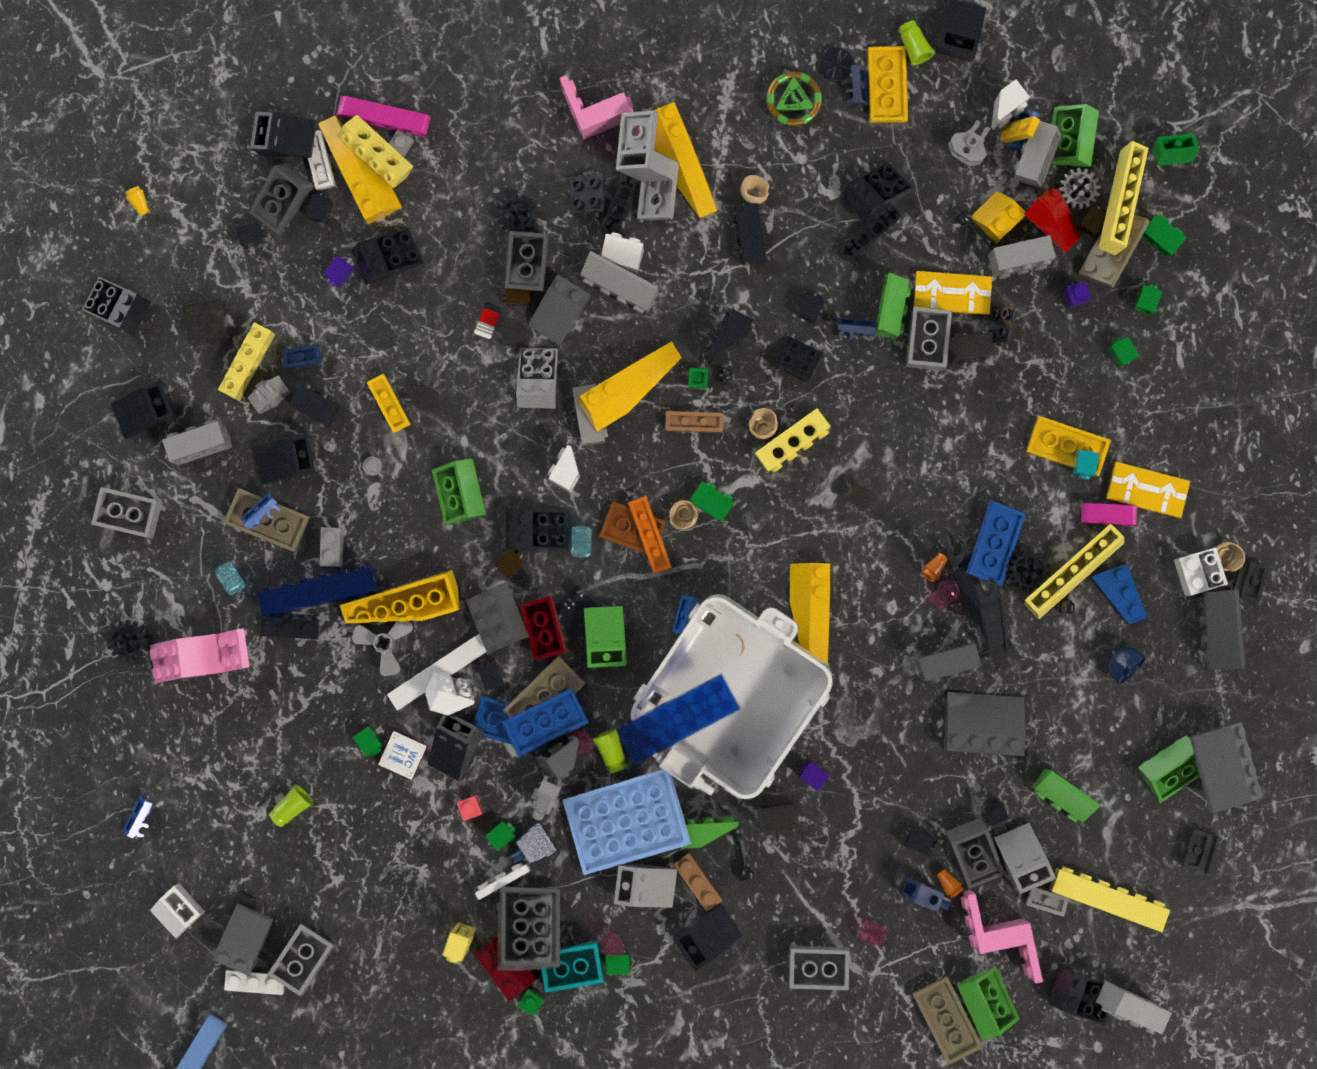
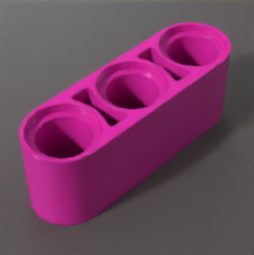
[1081,503,1137,526]

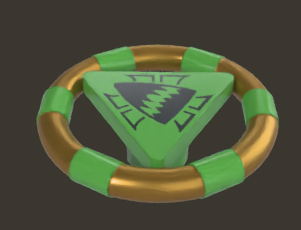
[767,72,822,126]

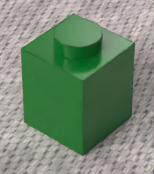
[1133,284,1162,316]
[1108,337,1139,368]
[352,726,384,757]
[485,820,516,851]
[602,952,630,975]
[517,986,545,1017]

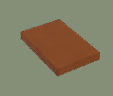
[599,501,666,555]

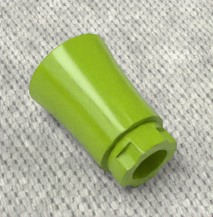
[898,20,935,65]
[592,729,628,773]
[269,784,313,827]

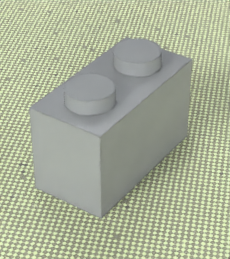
[320,527,344,567]

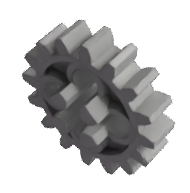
[1058,168,1101,210]

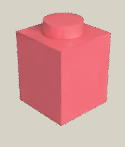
[457,795,484,821]

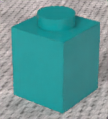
[1073,450,1099,480]

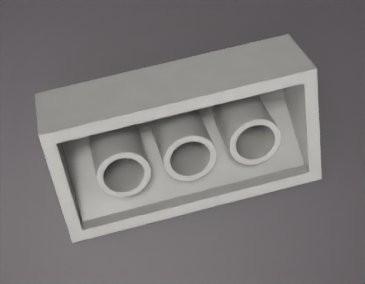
[580,251,658,314]

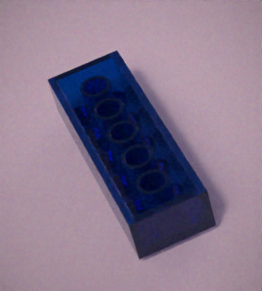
[257,565,381,617]
[616,672,741,765]

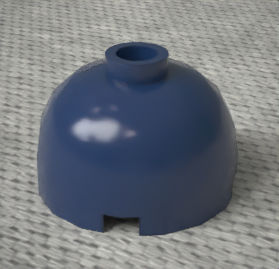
[1108,647,1147,684]

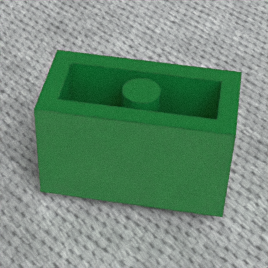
[1152,133,1199,166]
[1142,214,1186,259]
[689,481,734,523]

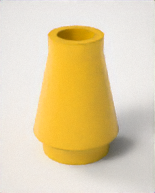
[125,186,150,216]

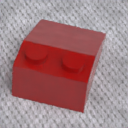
[1024,186,1081,253]

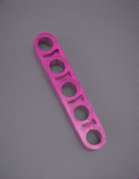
[336,96,431,137]

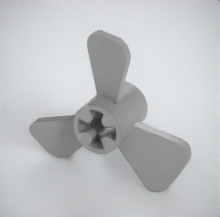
[352,621,413,676]

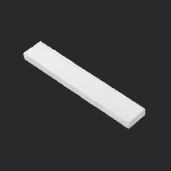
[387,634,486,711]

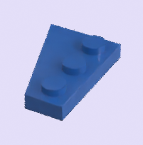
[1090,564,1147,624]

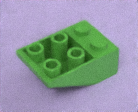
[584,606,626,668]
[681,816,739,849]

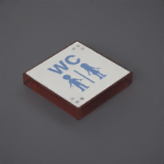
[377,730,429,781]

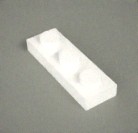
[308,130,336,191]
[475,862,531,900]
[224,970,284,995]

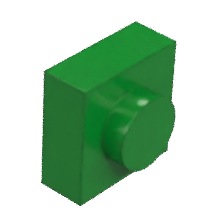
[688,368,708,389]

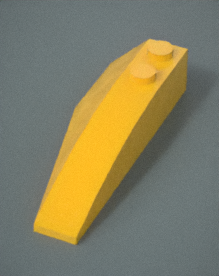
[654,102,717,218]
[318,116,402,224]
[576,342,682,432]
[790,563,830,665]
[340,570,459,623]

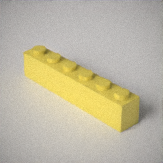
[1099,141,1149,255]
[1025,524,1124,620]
[1048,866,1170,932]

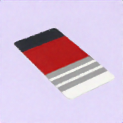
[474,302,502,339]

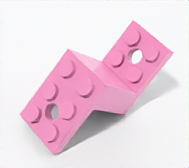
[560,75,641,140]
[150,629,249,683]
[960,890,1043,983]

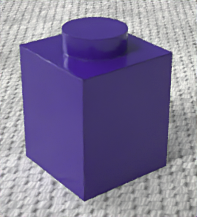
[323,256,355,288]
[1063,281,1091,309]
[798,761,830,791]

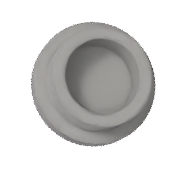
[363,456,382,476]

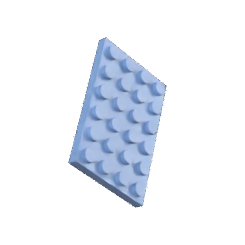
[563,769,691,875]

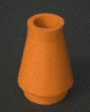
[922,553,948,582]
[936,869,964,899]

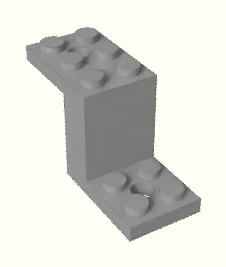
[616,111,679,221]

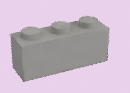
[572,384,608,446]

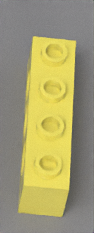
[337,115,414,188]
[218,322,275,401]
[754,408,831,473]
[443,922,477,963]

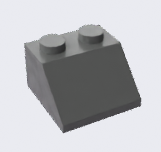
[533,734,579,780]

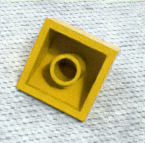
[972,191,1025,244]

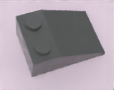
[249,163,315,234]
[505,231,549,291]
[528,274,591,346]
[946,817,1005,889]
[213,904,273,976]

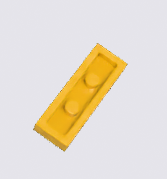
[1000,116,1040,143]
[367,374,411,433]

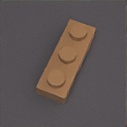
[665,411,723,433]
[673,853,723,912]

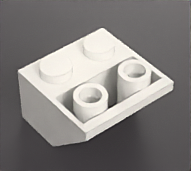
[991,80,1030,130]
[601,233,644,273]
[548,445,580,493]
[1174,548,1228,596]
[425,672,475,715]
[150,883,205,939]

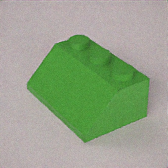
[1051,104,1099,167]
[876,273,911,339]
[432,459,486,525]
[1138,735,1200,803]
[1032,769,1100,823]
[957,966,1020,1040]

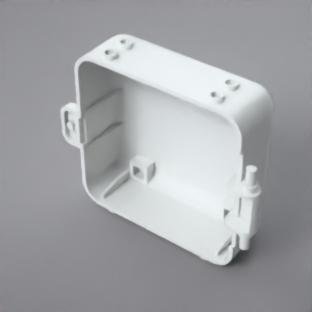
[631,594,832,799]

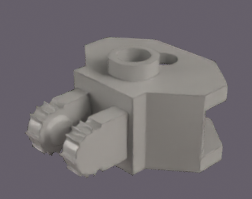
[948,120,990,166]
[248,376,291,414]
[531,775,563,820]

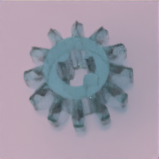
[571,526,592,558]
[215,562,245,595]

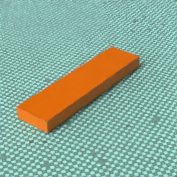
[628,496,672,574]

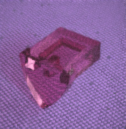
[928,580,960,611]
[859,919,888,947]
[598,928,626,956]

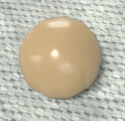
[740,175,769,204]
[749,408,778,439]
[669,500,698,530]
[1216,542,1245,572]

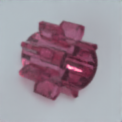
[573,731,594,755]

